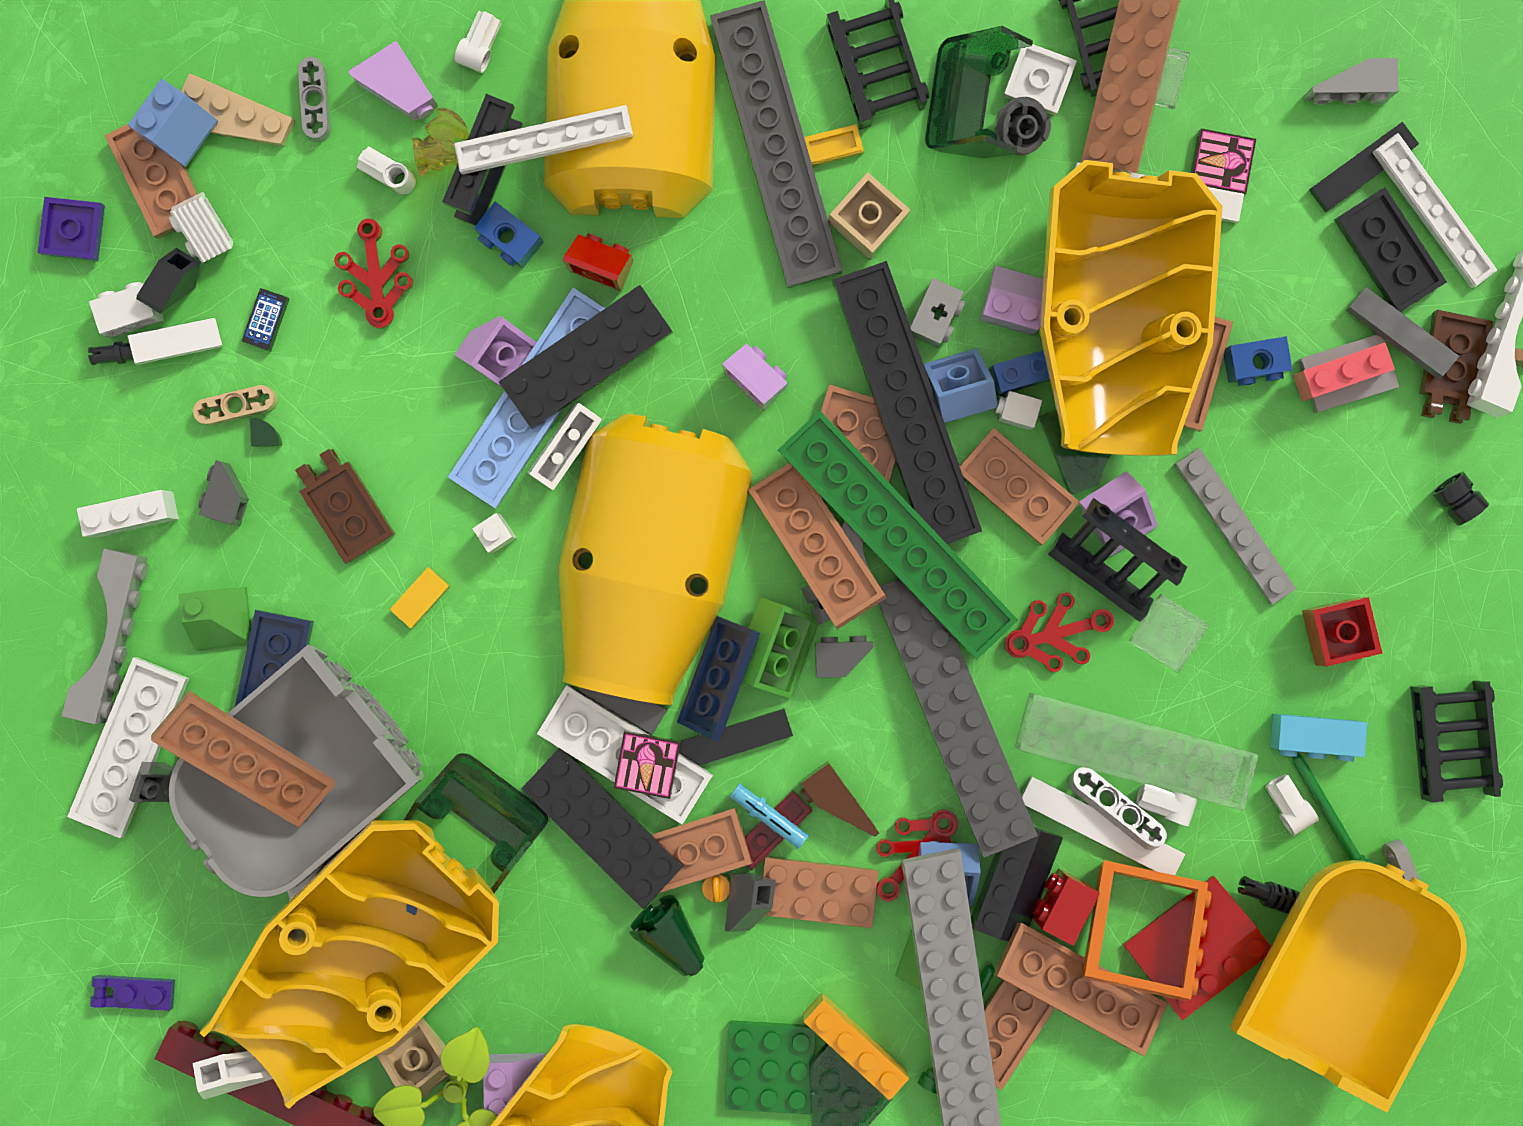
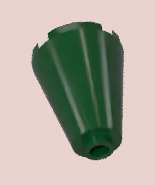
[629,895,705,976]

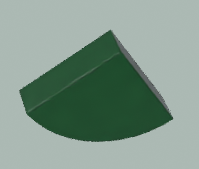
[250,418,282,447]

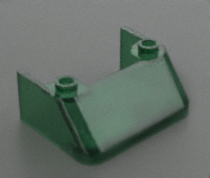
[925,26,1033,158]
[404,753,548,894]

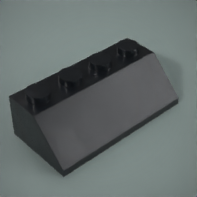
[971,826,1063,941]

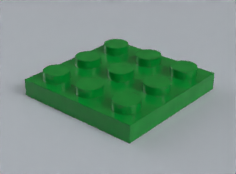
[725,1020,816,1115]

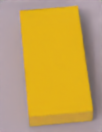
[804,124,864,167]
[390,567,450,629]

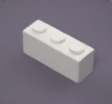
[527,403,602,490]
[77,490,179,538]

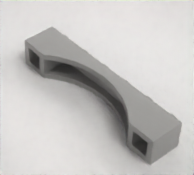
[62,549,148,724]

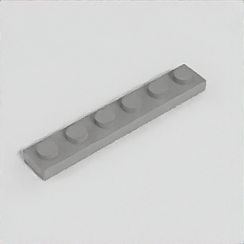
[1174,448,1296,605]

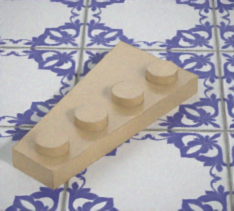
[181,73,295,147]

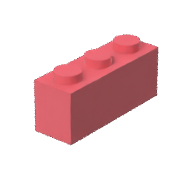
[1293,343,1395,402]

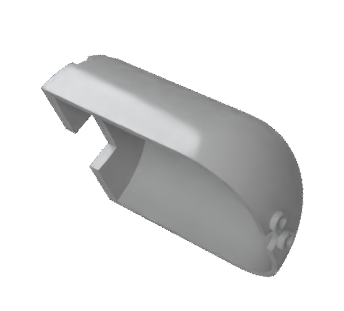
[169,645,424,897]

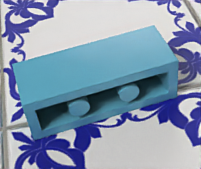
[1270,714,1367,761]

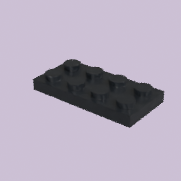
[1334,187,1447,312]

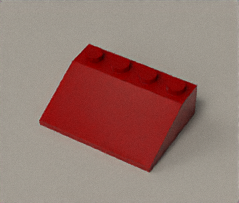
[1123,876,1271,1021]

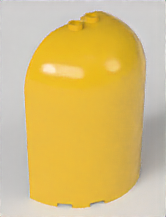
[1229,860,1467,1113]

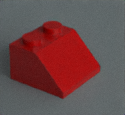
[563,233,634,292]

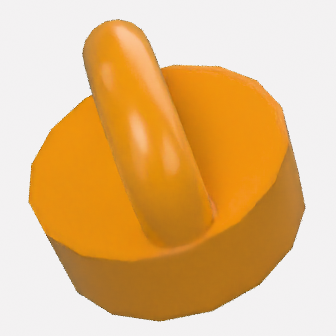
[702,873,730,903]

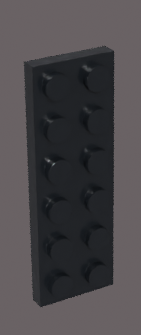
[499,285,673,430]
[521,748,684,909]

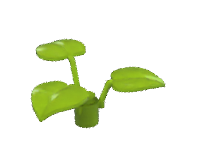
[373,1027,497,1126]

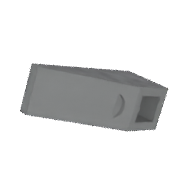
[1304,58,1398,105]

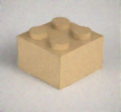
[828,172,911,260]

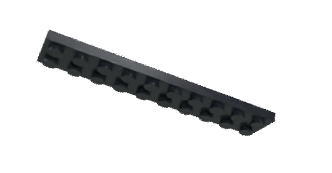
[832,261,982,544]

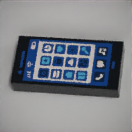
[242,288,289,352]

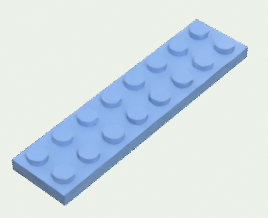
[448,288,605,509]

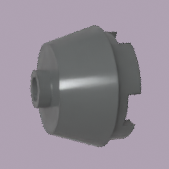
[994,97,1051,155]

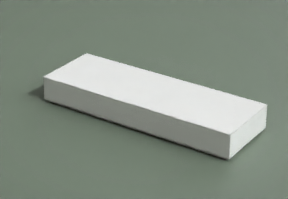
[128,318,223,365]

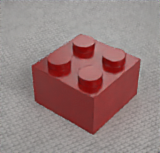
[1302,597,1383,667]
[1032,868,1100,946]

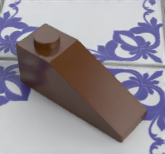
[799,761,880,837]

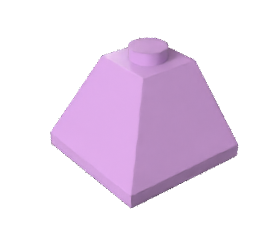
[454,316,537,388]

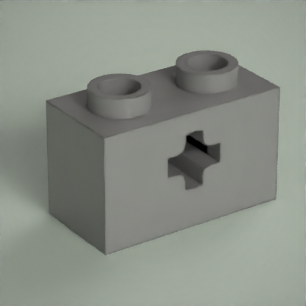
[910,278,965,348]

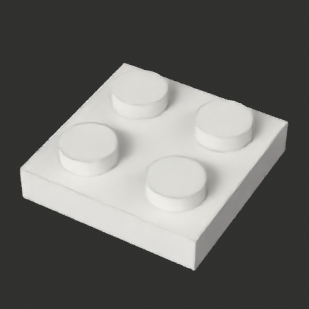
[1003,41,1077,117]

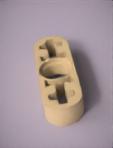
[193,385,278,425]

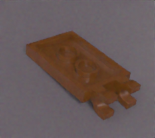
[1420,310,1493,424]
[295,449,395,564]

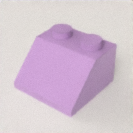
[979,265,1043,335]
[722,344,788,411]
[1079,471,1158,556]
[483,1053,546,1115]

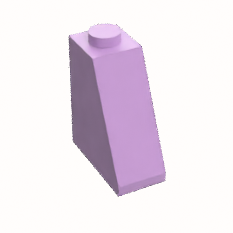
[348,41,438,121]

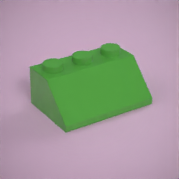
[742,597,818,699]

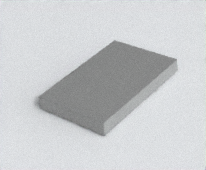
[1298,334,1399,413]

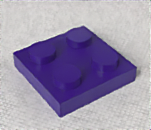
[38,197,105,261]

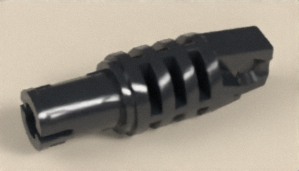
[1238,876,1300,914]

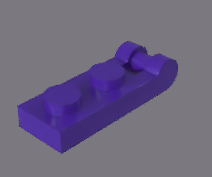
[90,975,175,1011]

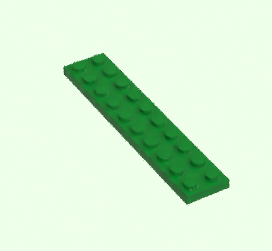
[777,410,1018,660]

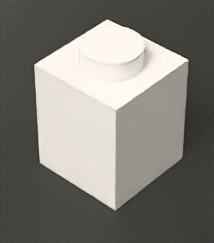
[995,391,1042,431]
[472,513,517,554]

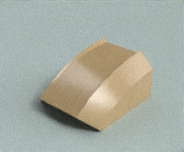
[377,1018,451,1098]

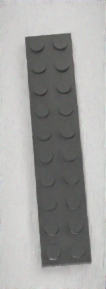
[710,0,842,288]
[879,579,1038,858]

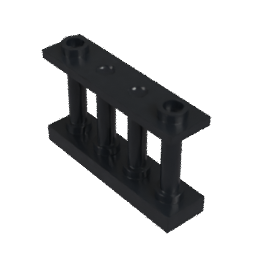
[826,0,929,130]
[1059,0,1118,97]
[442,94,523,226]
[1048,498,1187,622]
[1410,680,1503,803]

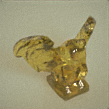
[412,108,469,176]

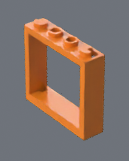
[1081,860,1211,1001]

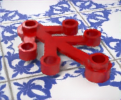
[334,218,413,328]
[1004,593,1114,672]
[876,809,958,901]

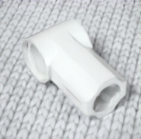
[454,11,502,73]
[357,146,416,195]
[1265,774,1319,836]
[1136,782,1198,827]

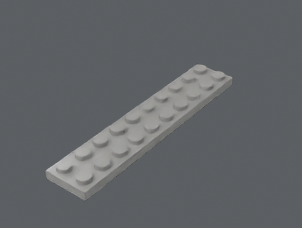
[901,848,1001,1126]

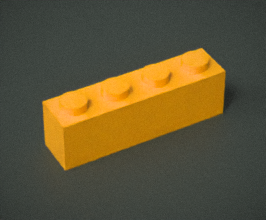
[803,993,909,1100]

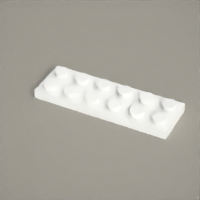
[67,657,190,838]
[537,684,713,825]

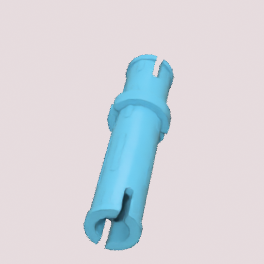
[729,783,809,849]

